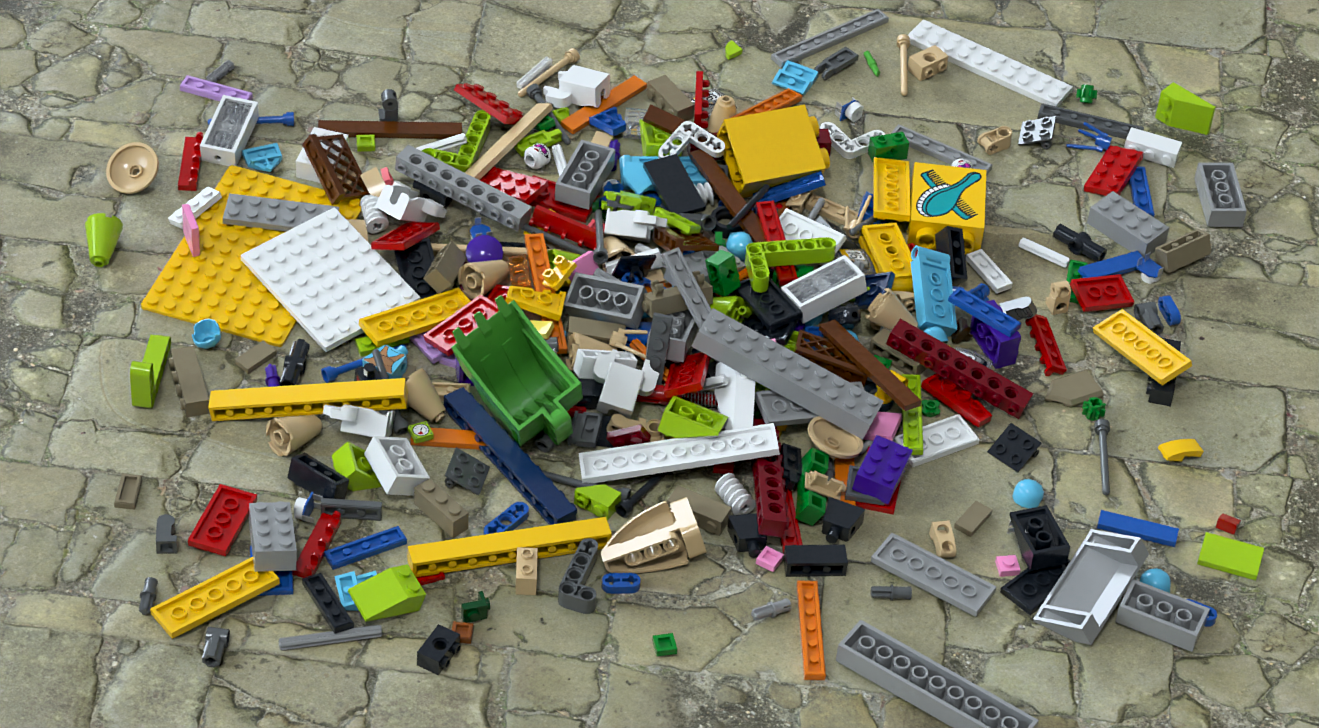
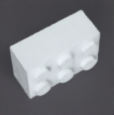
[296,127,348,183]
[364,436,430,496]

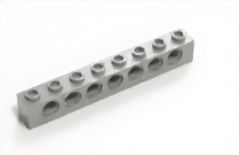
[395,145,532,232]

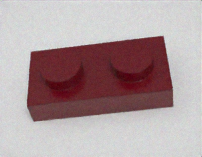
[606,424,651,448]

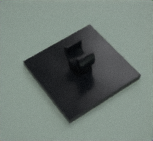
[612,255,657,281]

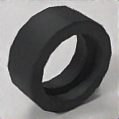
[711,206,744,239]

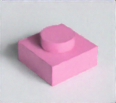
[756,546,784,572]
[995,555,1020,577]

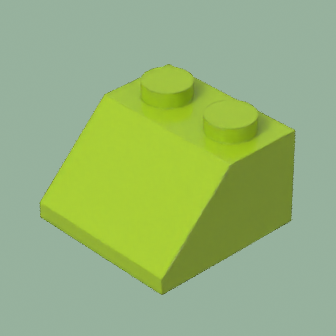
[331,441,382,491]

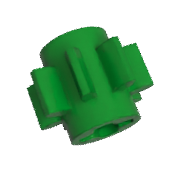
[1076,84,1097,104]
[1082,397,1106,421]

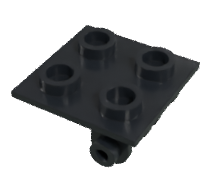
[987,423,1042,473]

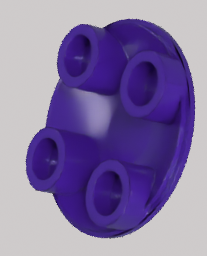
[466,235,503,262]

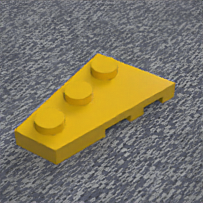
[505,286,566,321]

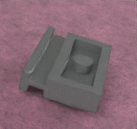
[567,411,604,448]

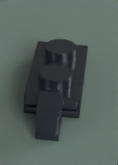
[780,443,802,490]

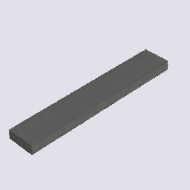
[1037,103,1144,139]

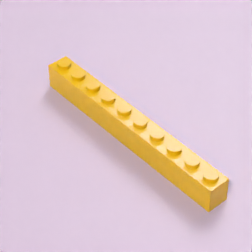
[208,378,408,421]
[407,517,612,577]

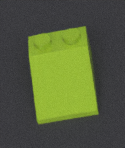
[1155,82,1216,135]
[639,119,682,156]
[657,396,728,438]
[348,564,426,622]

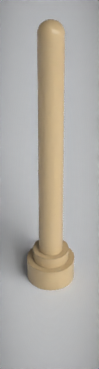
[897,34,910,96]
[518,48,580,97]

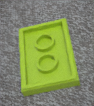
[1197,532,1264,581]

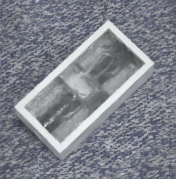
[200,95,259,166]
[781,255,867,323]

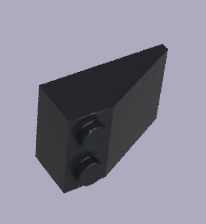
[1009,505,1070,571]

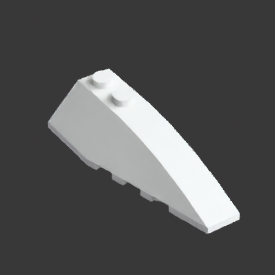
[714,362,755,431]

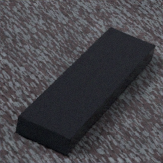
[302,573,354,634]

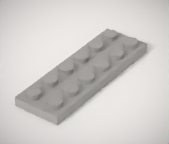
[223,193,339,231]
[755,382,865,426]
[871,533,996,617]

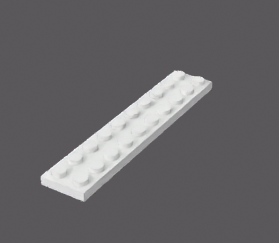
[908,20,1073,107]
[579,423,780,483]

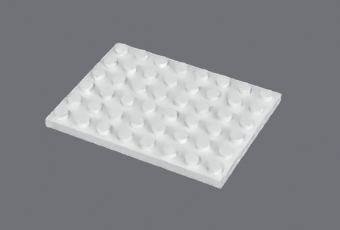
[241,207,420,352]

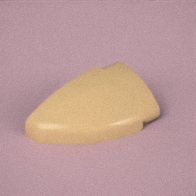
[601,497,707,573]

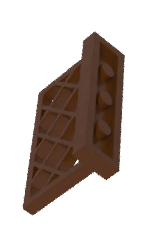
[302,134,370,205]
[652,226,719,254]
[794,330,868,387]

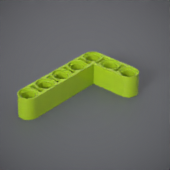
[422,110,491,173]
[745,237,836,293]
[130,334,171,408]

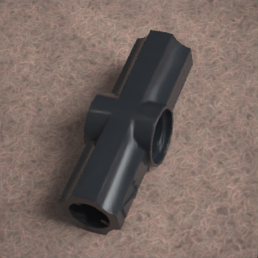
[1053,224,1107,262]
[280,339,310,386]

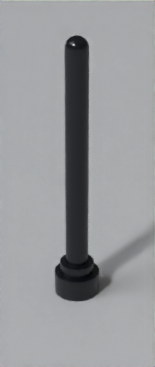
[615,472,669,518]

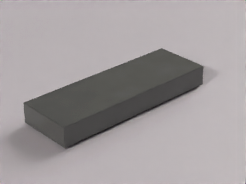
[321,498,382,521]

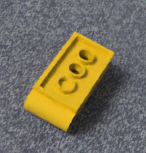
[858,223,914,293]

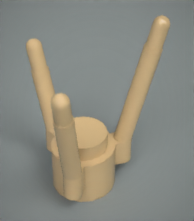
[843,195,872,239]
[609,328,648,359]

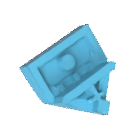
[242,143,282,172]
[622,161,655,195]

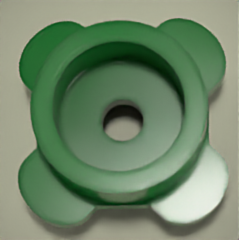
[921,400,940,417]

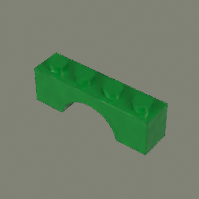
[795,447,829,526]

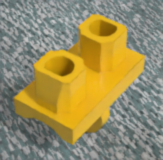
[542,255,577,291]

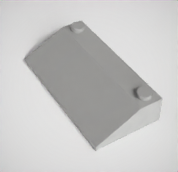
[1033,529,1149,645]

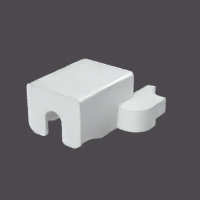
[543,65,611,108]
[376,181,447,222]
[604,208,671,243]
[592,349,659,419]
[323,404,395,437]

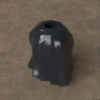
[828,303,861,330]

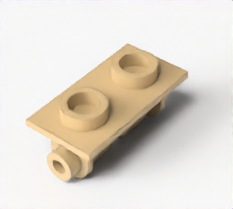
[785,190,813,214]
[805,471,846,500]

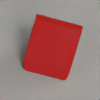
[1216,513,1241,535]

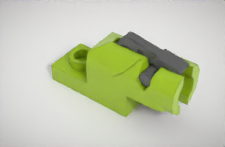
[601,191,656,215]

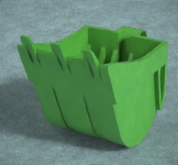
[451,295,583,447]

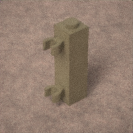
[642,270,713,318]

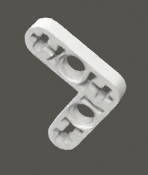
[658,121,725,158]
[820,122,885,159]

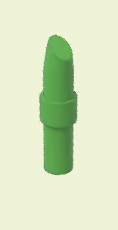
[864,51,880,77]

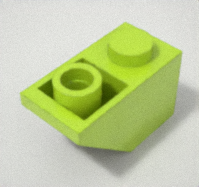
[574,484,621,521]

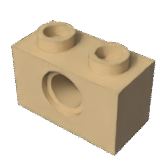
[907,45,949,81]
[515,547,538,595]

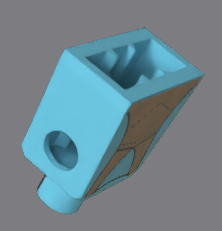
[362,345,408,379]

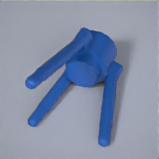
[1066,122,1112,152]
[968,283,990,302]

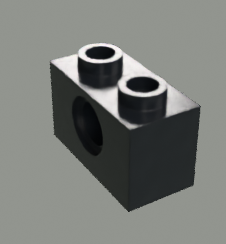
[417,624,461,675]

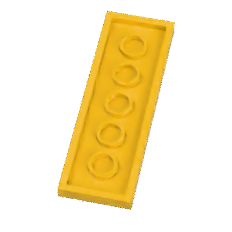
[873,157,911,222]
[359,287,471,347]
[1093,309,1192,385]
[150,557,280,639]

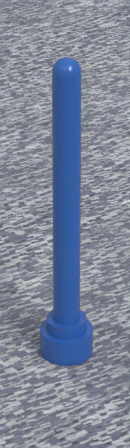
[207,112,294,126]
[321,344,407,383]

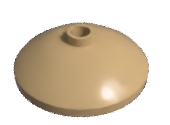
[106,142,159,194]
[808,416,863,459]

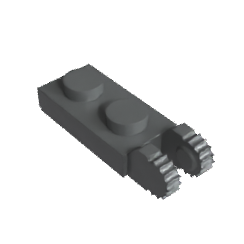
[814,47,859,80]

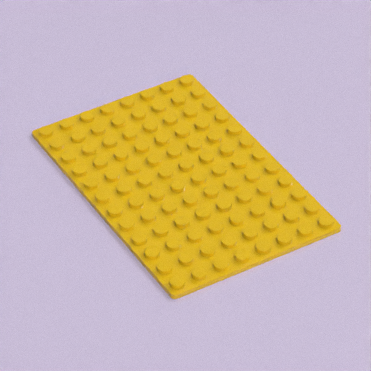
[141,165,362,347]

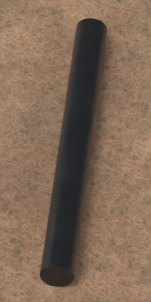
[726,184,770,230]

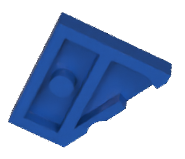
[589,107,626,136]

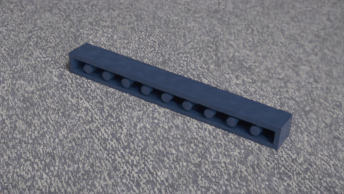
[443,387,577,525]

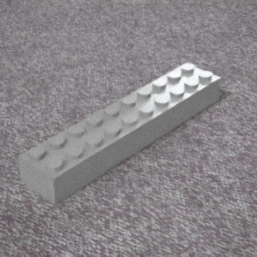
[692,308,884,440]
[836,620,1039,728]

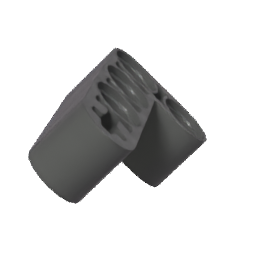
[558,538,598,614]

